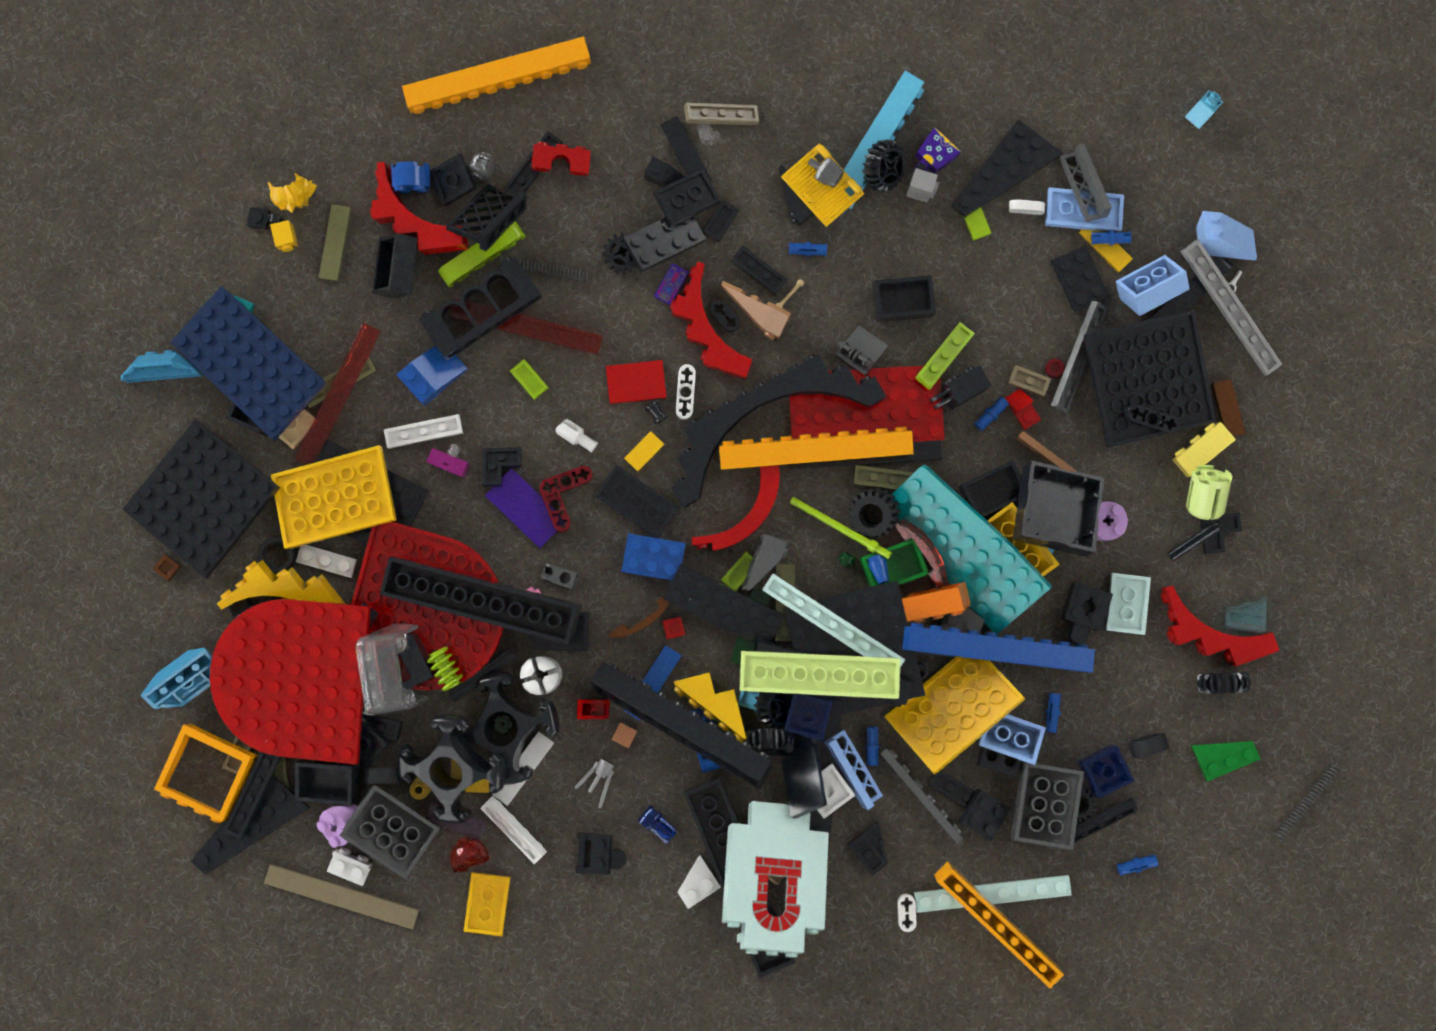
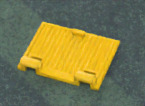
[781,144,865,227]

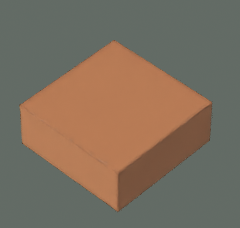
[611,722,637,748]

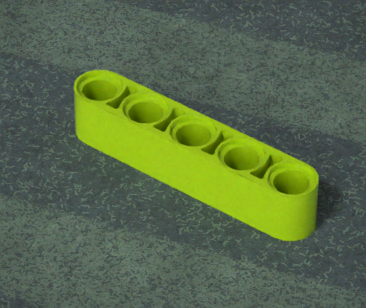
[438,221,526,288]

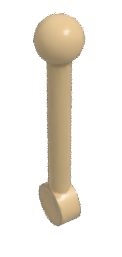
[776,279,804,308]

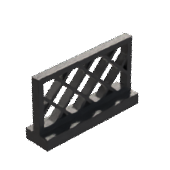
[446,184,527,251]

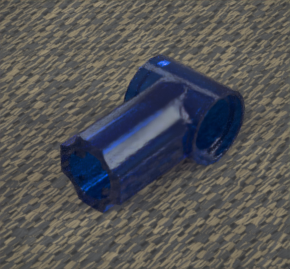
[637,805,677,844]

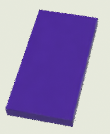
[485,468,567,549]

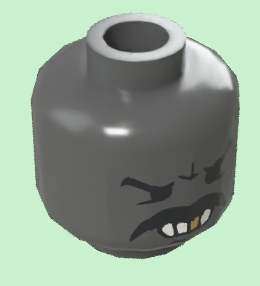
[468,152,496,182]

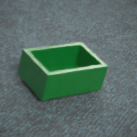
[859,538,929,587]

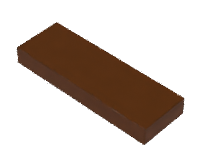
[1211,379,1246,437]

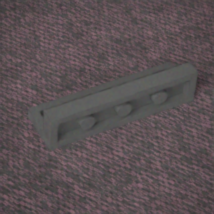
[1059,144,1112,222]

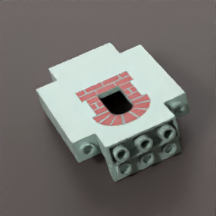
[722,801,829,957]

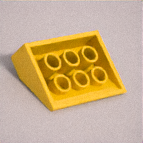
[987,502,1060,576]

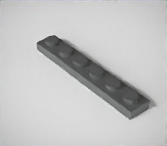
[1051,301,1108,414]
[879,747,963,844]

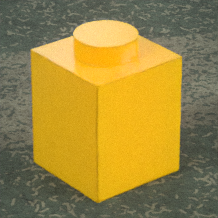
[270,220,298,252]

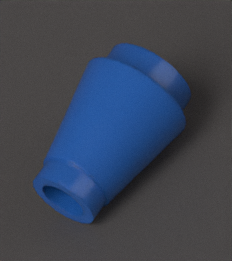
[868,554,889,584]

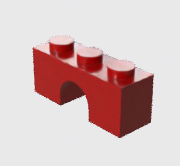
[531,142,591,176]

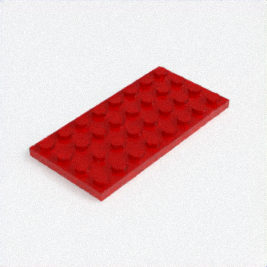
[789,366,945,442]

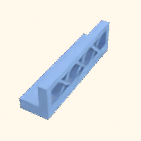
[824,729,883,810]

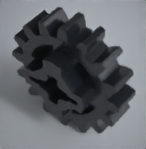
[602,232,638,275]

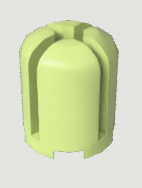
[1186,465,1232,520]

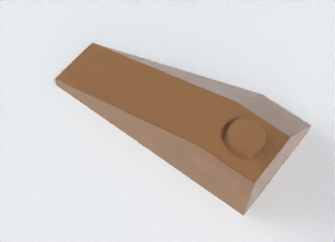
[721,281,791,340]

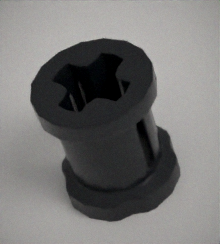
[645,399,669,425]

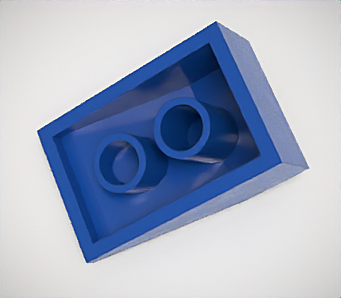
[396,346,468,406]

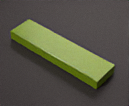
[915,322,975,390]

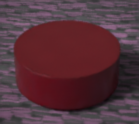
[1045,358,1065,378]

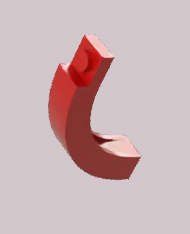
[692,465,780,551]

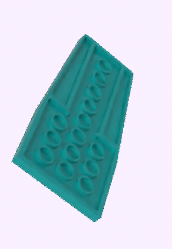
[892,465,1052,634]

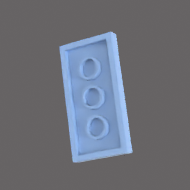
[1045,187,1124,232]

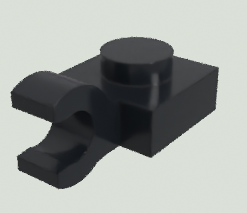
[247,208,282,229]

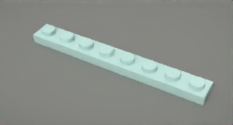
[762,573,905,667]
[914,875,1071,913]

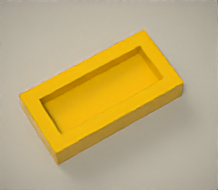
[624,431,664,472]

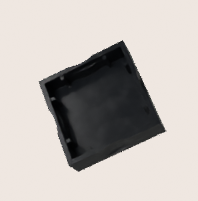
[1013,460,1105,557]

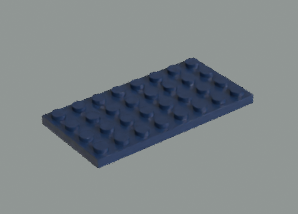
[170,286,327,441]

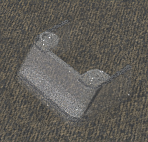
[356,624,429,714]

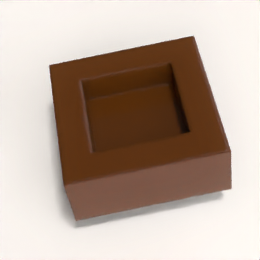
[152,554,182,581]

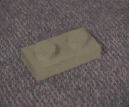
[1008,365,1051,397]

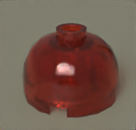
[449,837,490,873]

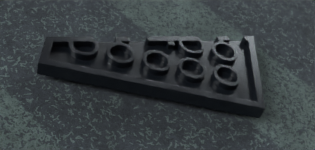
[951,119,1063,218]
[190,775,311,874]

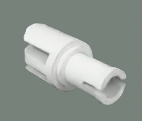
[556,419,598,453]

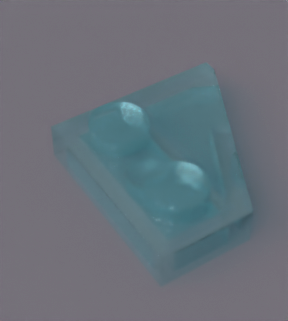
[1224,597,1267,633]

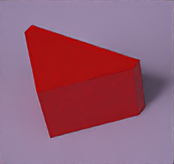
[577,699,610,719]

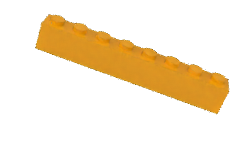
[934,861,1064,989]

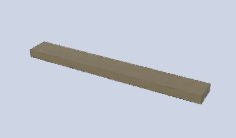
[264,864,419,930]

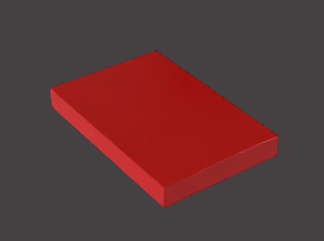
[606,360,667,404]

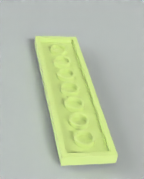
[740,651,900,699]

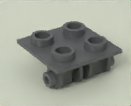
[835,326,889,375]

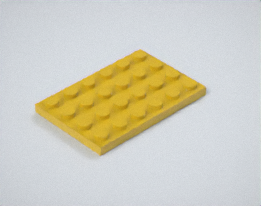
[271,445,397,550]
[884,657,1025,775]

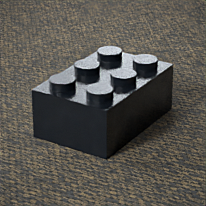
[372,233,418,298]
[872,275,936,323]
[958,460,1021,517]
[295,759,360,805]

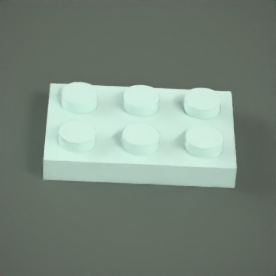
[1105,573,1151,635]

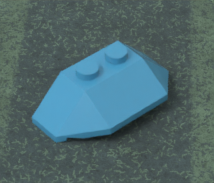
[121,350,203,383]
[141,648,213,709]

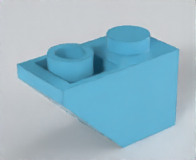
[1185,90,1223,129]

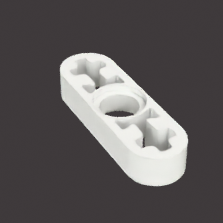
[676,364,696,420]

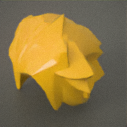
[268,173,317,213]

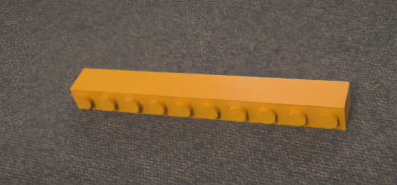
[402,37,591,114]
[719,427,913,469]

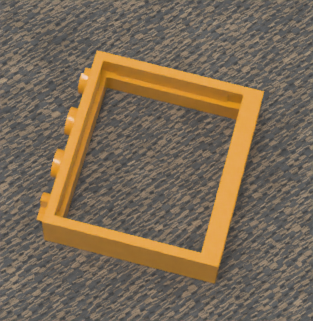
[154,724,258,823]

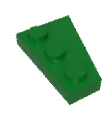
[1191,741,1260,782]

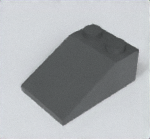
[741,534,788,591]

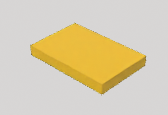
[463,872,511,936]

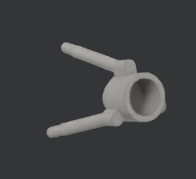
[575,759,614,808]

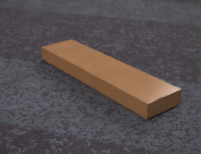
[1015,431,1077,472]

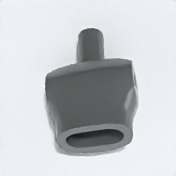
[808,158,844,188]

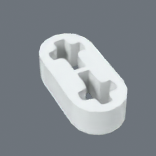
[1009,200,1045,215]
[897,893,916,932]

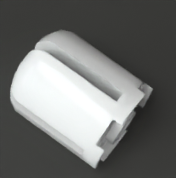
[520,656,562,695]

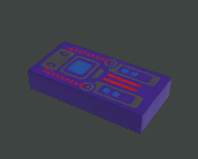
[654,263,689,305]

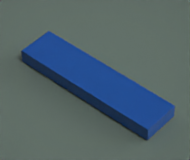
[624,645,682,721]

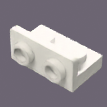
[327,847,373,886]

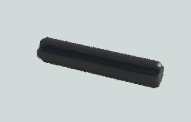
[1168,522,1220,561]

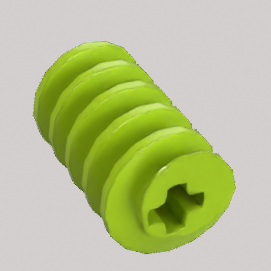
[427,647,464,691]

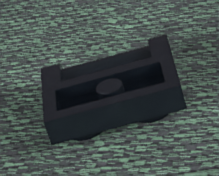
[575,832,612,875]

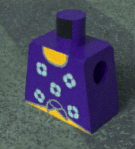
[914,127,961,174]

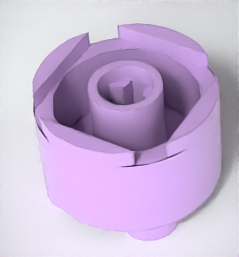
[1097,501,1128,541]
[317,804,357,848]

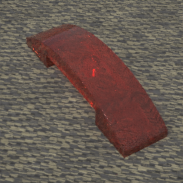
[894,519,947,589]

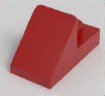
[1004,389,1041,430]

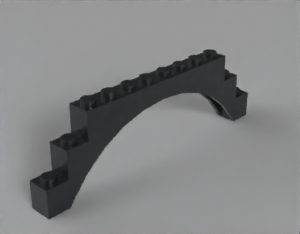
[671,354,886,508]

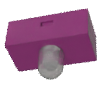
[426,444,470,478]

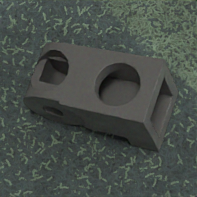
[540,563,581,590]

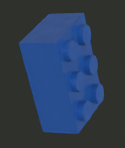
[622,533,686,581]

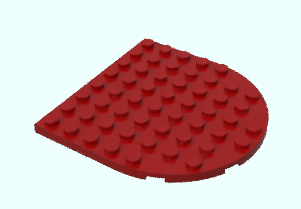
[351,522,504,690]
[210,599,371,764]

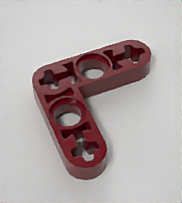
[539,466,593,533]

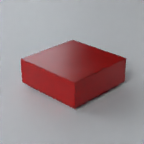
[662,616,685,639]

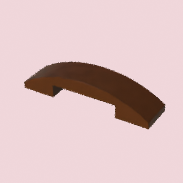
[608,596,670,638]

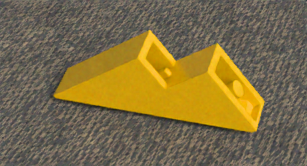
[673,672,746,743]

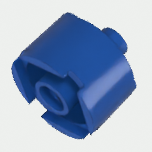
[391,162,431,194]

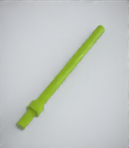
[790,497,892,559]

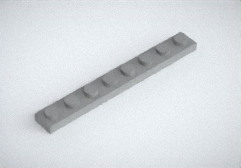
[1180,240,1282,376]

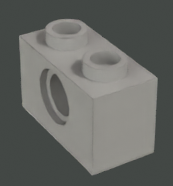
[906,168,939,203]

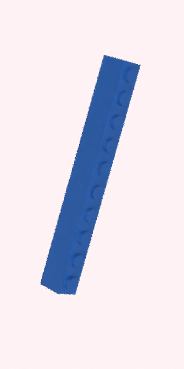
[902,623,1095,673]

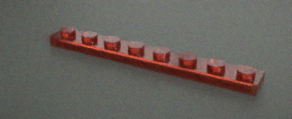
[451,298,603,355]
[295,322,382,465]

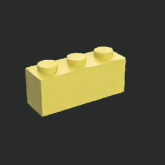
[1172,422,1236,477]

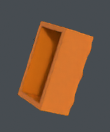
[902,582,971,623]

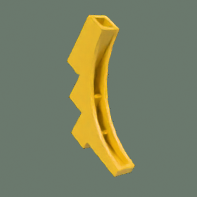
[217,560,346,610]

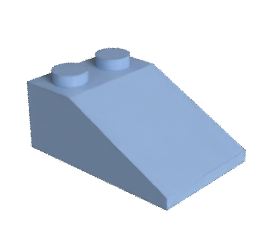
[1196,211,1257,261]

